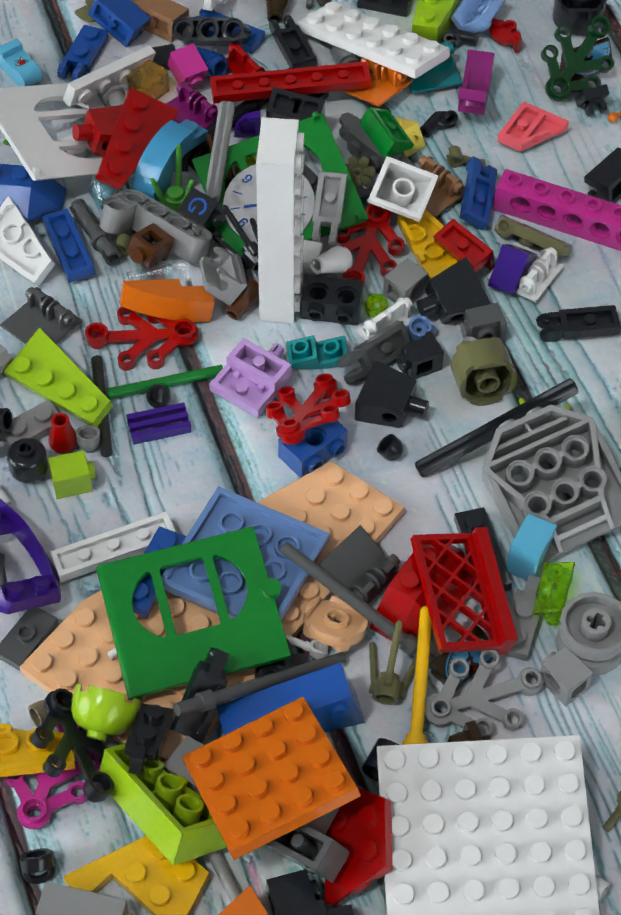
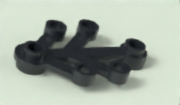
[31,688,114,803]

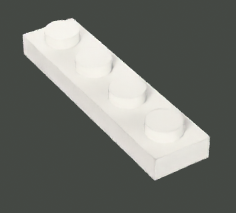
[63,45,156,107]
[49,511,176,583]

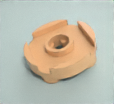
[303,595,368,652]

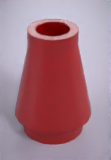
[48,413,77,455]

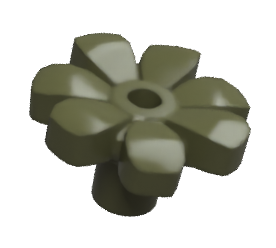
[345,156,376,187]

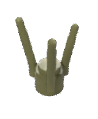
[369,620,416,705]

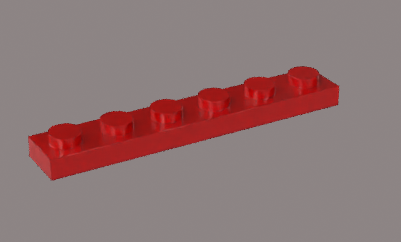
[210,61,371,104]

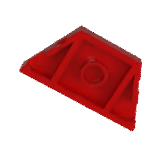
[325,787,393,908]

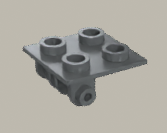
[0,287,82,345]
[318,525,400,604]

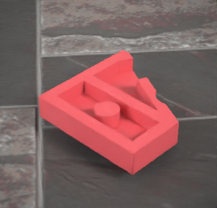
[497,102,569,152]

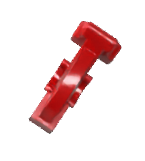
[489,18,522,53]

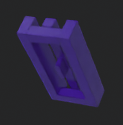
[126,402,191,445]

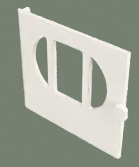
[0,83,105,181]

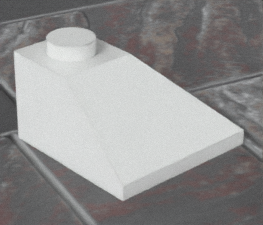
[368,156,438,222]

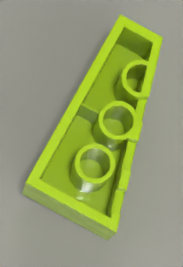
[412,0,461,43]
[99,743,227,866]

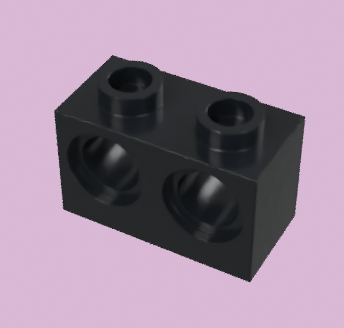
[266,87,325,121]
[302,274,364,325]

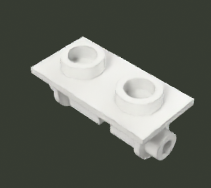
[356,297,414,340]

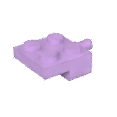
[209,338,292,418]

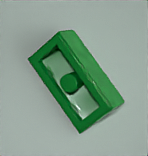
[360,107,414,157]

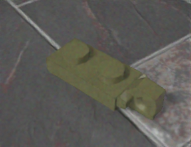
[494,215,573,259]

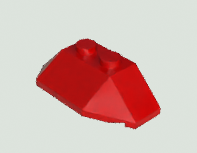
[369,544,474,641]

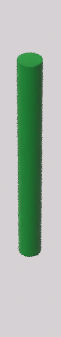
[107,364,223,400]

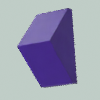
[488,244,537,296]

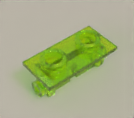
[532,562,575,626]

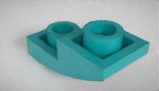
[286,335,349,369]

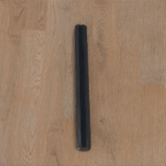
[415,378,579,477]

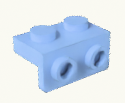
[450,0,504,33]

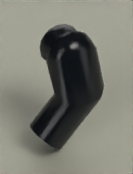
[420,110,458,138]

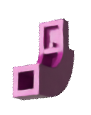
[458,49,495,115]

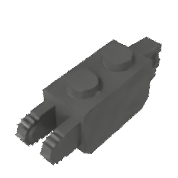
[339,112,415,174]

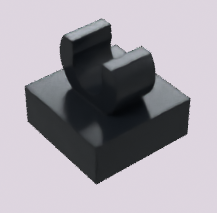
[574,84,610,117]

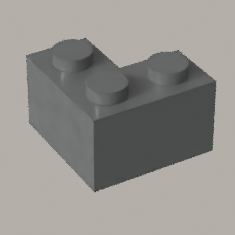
[265,807,350,883]

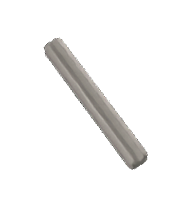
[205,101,235,202]

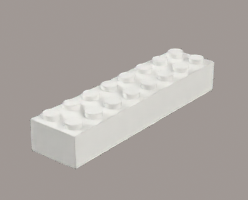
[256,117,304,323]

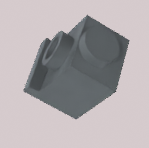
[460,302,507,343]

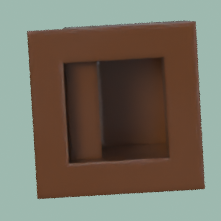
[127,223,175,268]

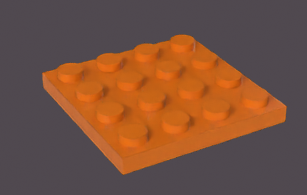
[181,697,360,860]

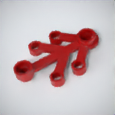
[326,204,405,288]
[85,307,199,371]
[265,374,351,444]

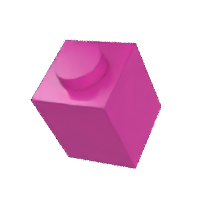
[168,43,208,89]

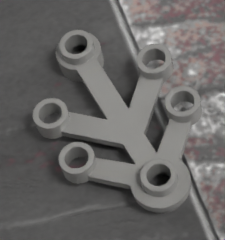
[425,650,544,737]

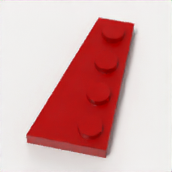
[95,87,180,190]

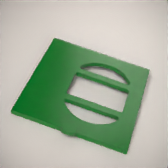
[192,111,369,256]
[96,526,291,701]

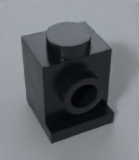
[396,331,444,379]

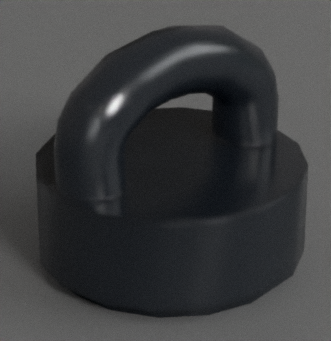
[19,848,56,884]

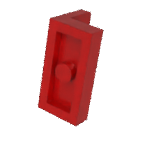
[433,219,495,273]

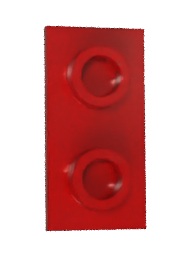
[225,43,265,74]

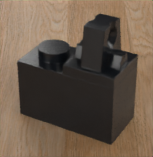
[266,869,354,915]

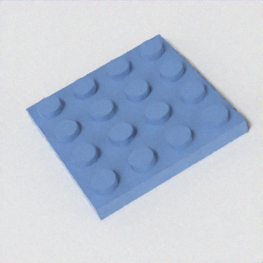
[161,486,330,622]

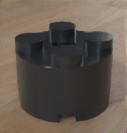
[552,0,607,35]

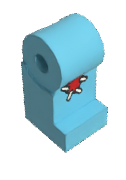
[0,38,43,86]

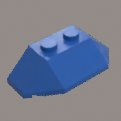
[0,164,67,223]

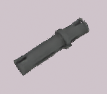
[69,199,122,266]

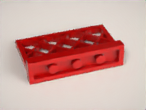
[410,527,518,655]

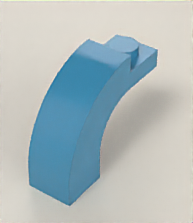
[131,119,208,202]

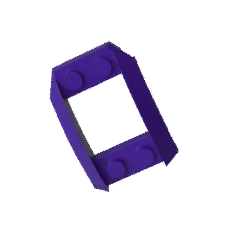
[0,499,61,614]

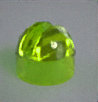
[365,293,388,318]

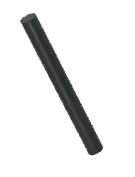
[91,355,113,457]

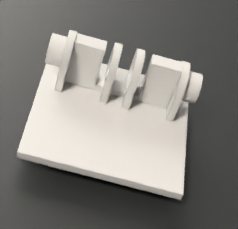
[486,242,563,303]

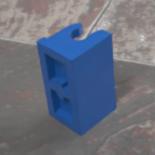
[88,0,151,48]

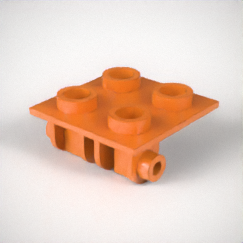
[342,57,413,107]

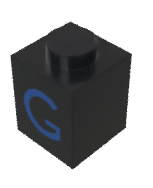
[177,187,226,235]

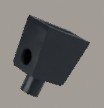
[416,257,491,324]
[355,361,429,428]

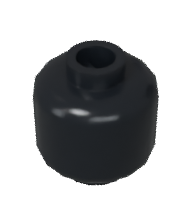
[7,438,48,483]

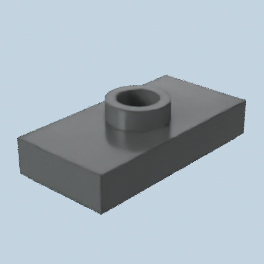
[0,607,59,671]

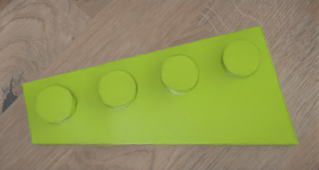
[4,328,113,427]

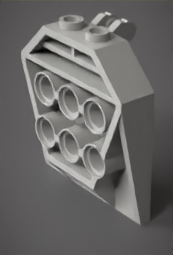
[482,405,621,563]

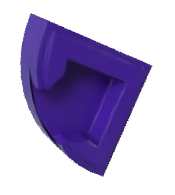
[234,111,261,137]

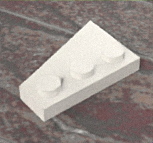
[0,196,56,287]

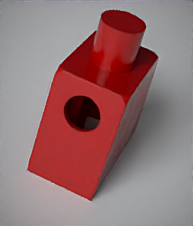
[72,105,122,156]

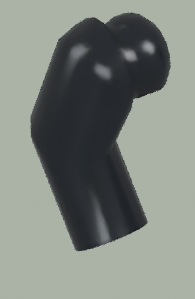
[441,29,479,48]

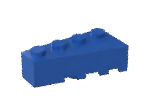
[217,662,365,735]

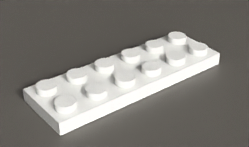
[297,2,450,79]

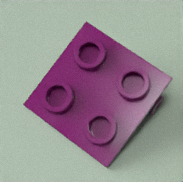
[166,82,218,129]

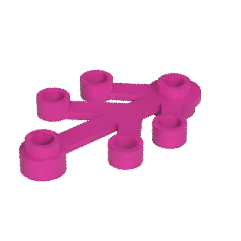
[5,721,100,830]

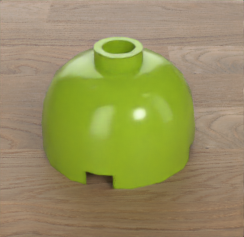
[71,684,141,741]

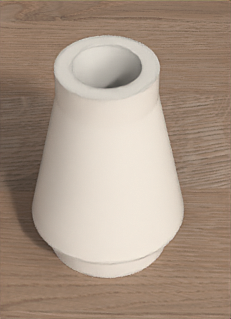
[310,245,353,274]

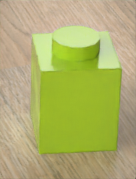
[48,450,96,499]

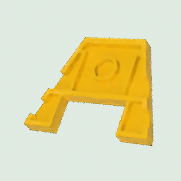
[63,836,210,915]

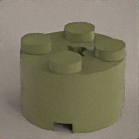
[451,337,517,406]

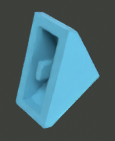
[506,513,558,580]

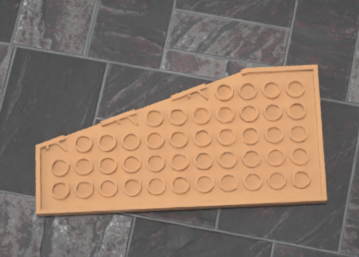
[20,461,405,764]

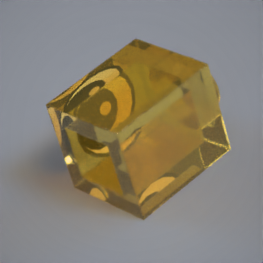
[127,59,170,100]

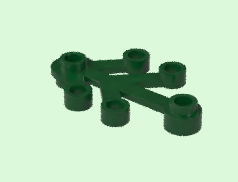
[541,15,614,102]

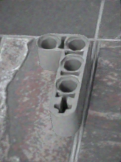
[99,189,212,264]

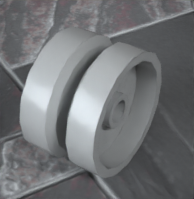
[555,592,621,676]

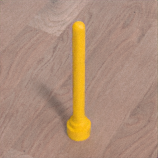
[402,606,432,745]

